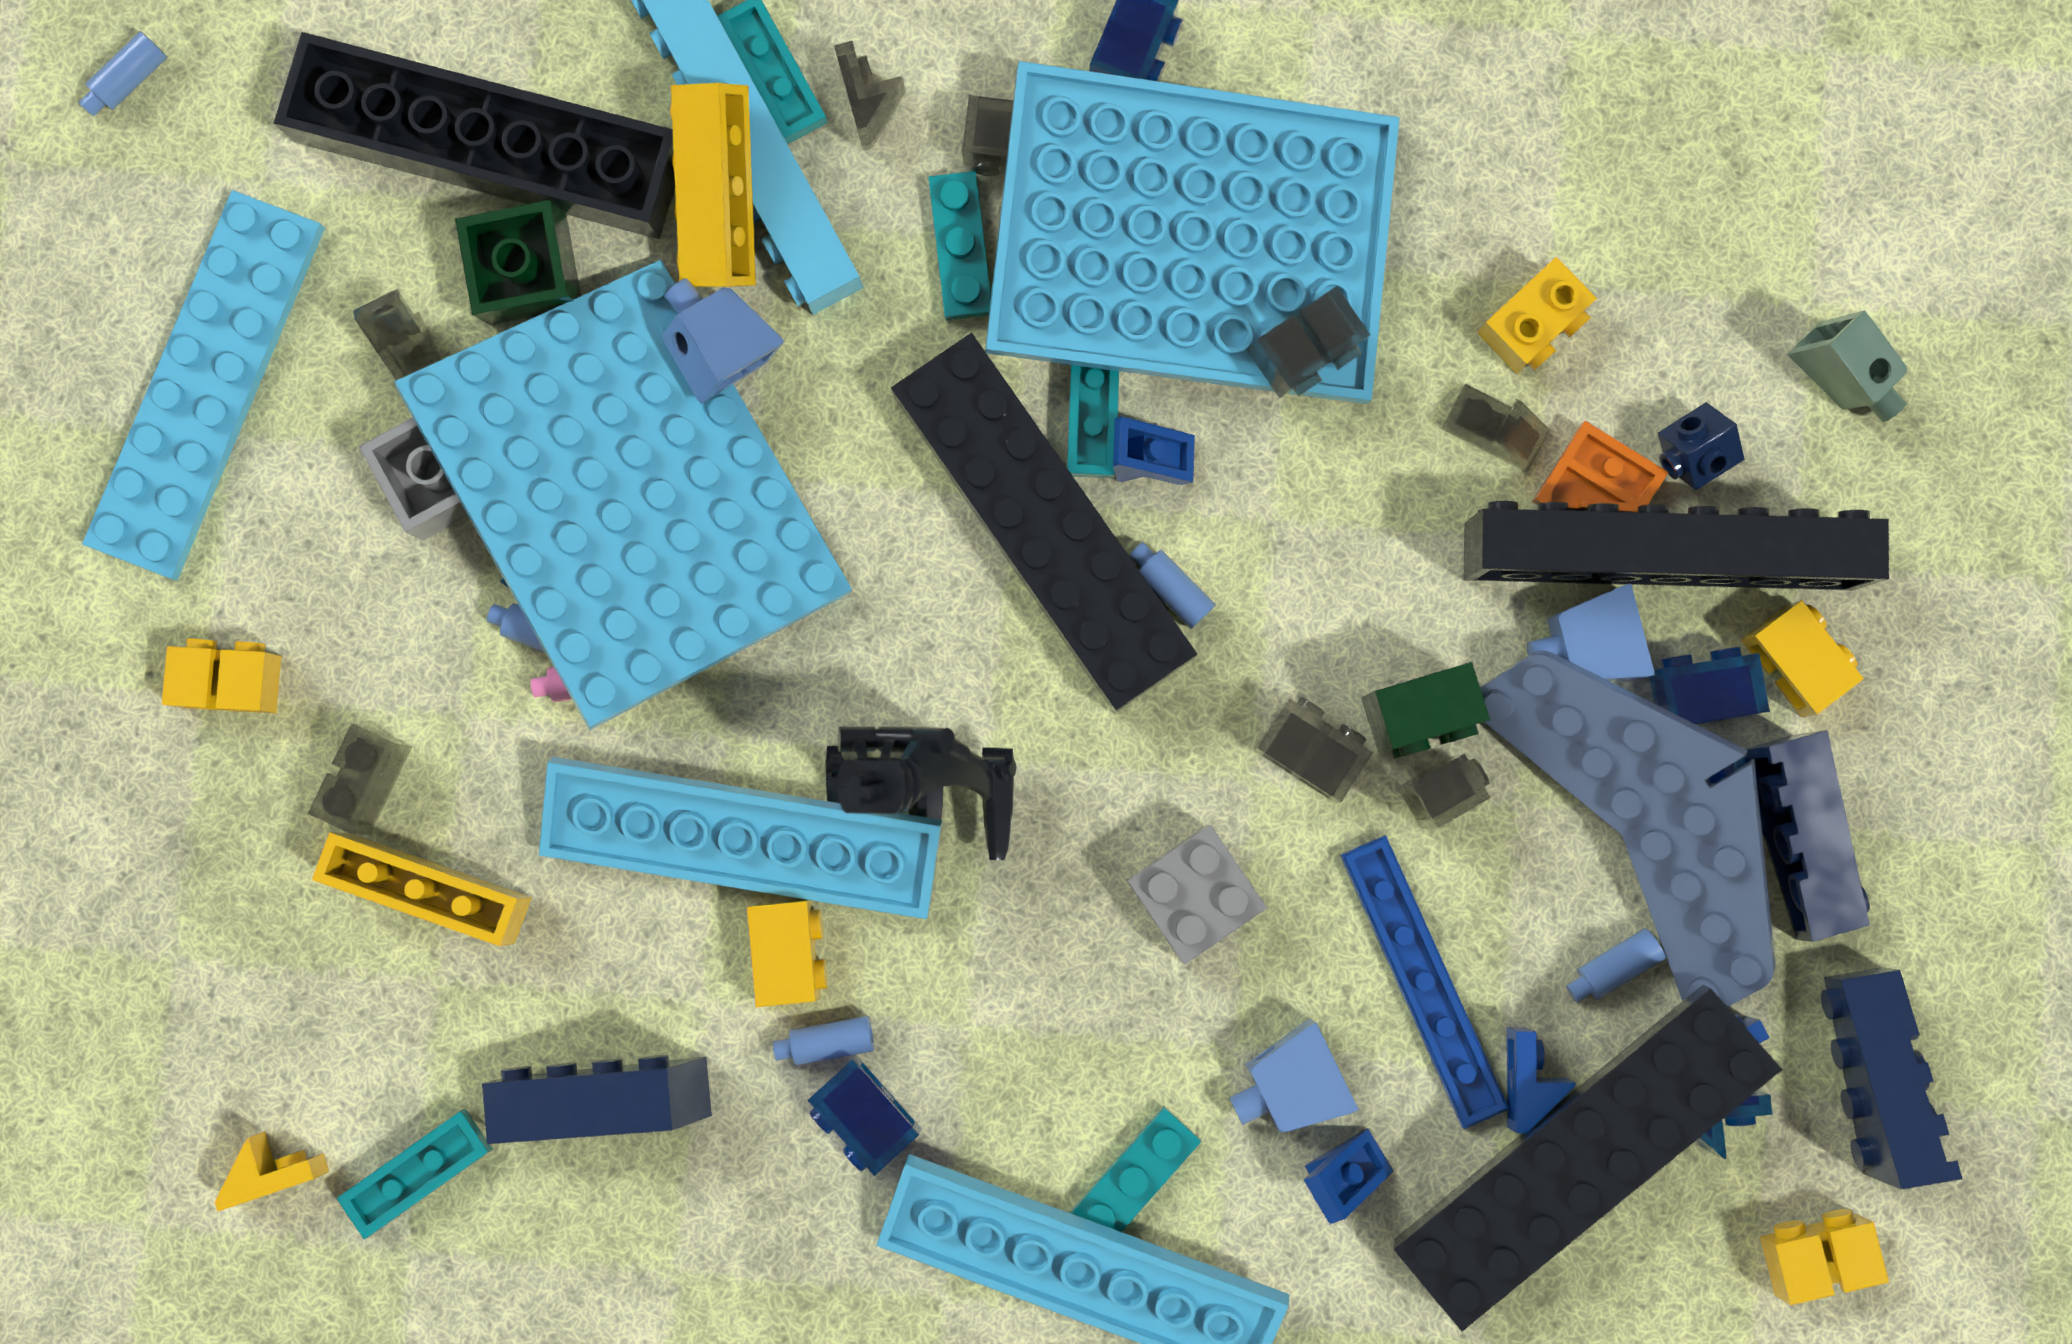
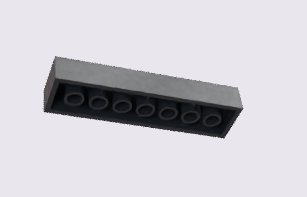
[274,32,675,239]
[891,332,1198,714]
[1464,501,1889,591]
[1393,985,1783,1332]

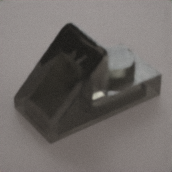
[834,41,906,151]
[353,289,442,381]
[1441,383,1550,473]

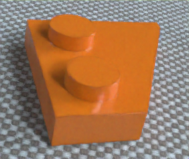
[1532,421,1669,512]

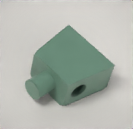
[1787,310,1907,422]

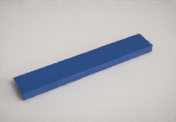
[1340,835,1509,1129]

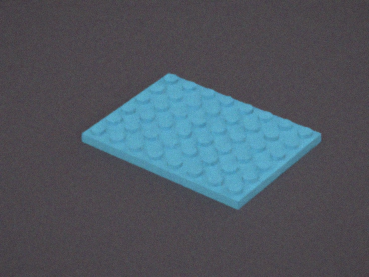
[985,61,1400,404]
[395,260,852,731]

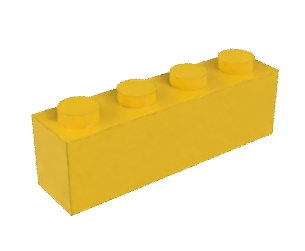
[670,83,756,287]
[312,832,532,946]

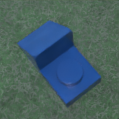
[1113,416,1195,485]
[1506,1027,1576,1134]
[1304,1128,1394,1224]

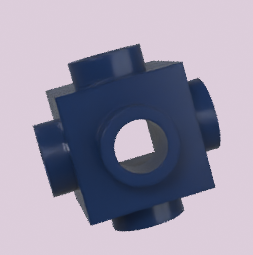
[1657,402,1745,491]

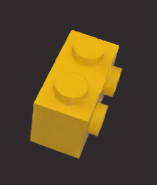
[1477,257,1597,374]

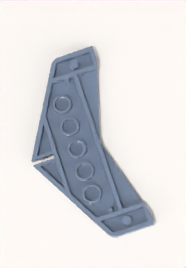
[1480,651,1776,1007]

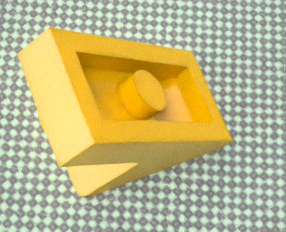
[214,1131,329,1212]

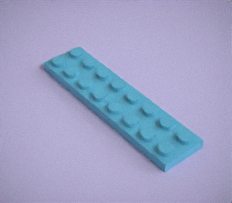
[82,190,325,581]
[539,757,942,919]
[876,1154,1289,1344]

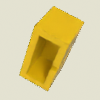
[1741,600,1864,717]
[161,638,281,714]
[747,900,828,1007]
[1760,1209,1889,1306]

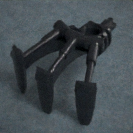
[825,726,1017,861]

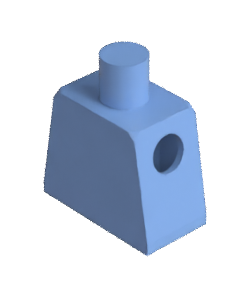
[663,278,784,404]
[1527,584,1655,682]
[1229,1019,1359,1133]

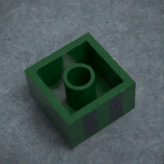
[455,200,581,325]
[1361,662,1490,759]

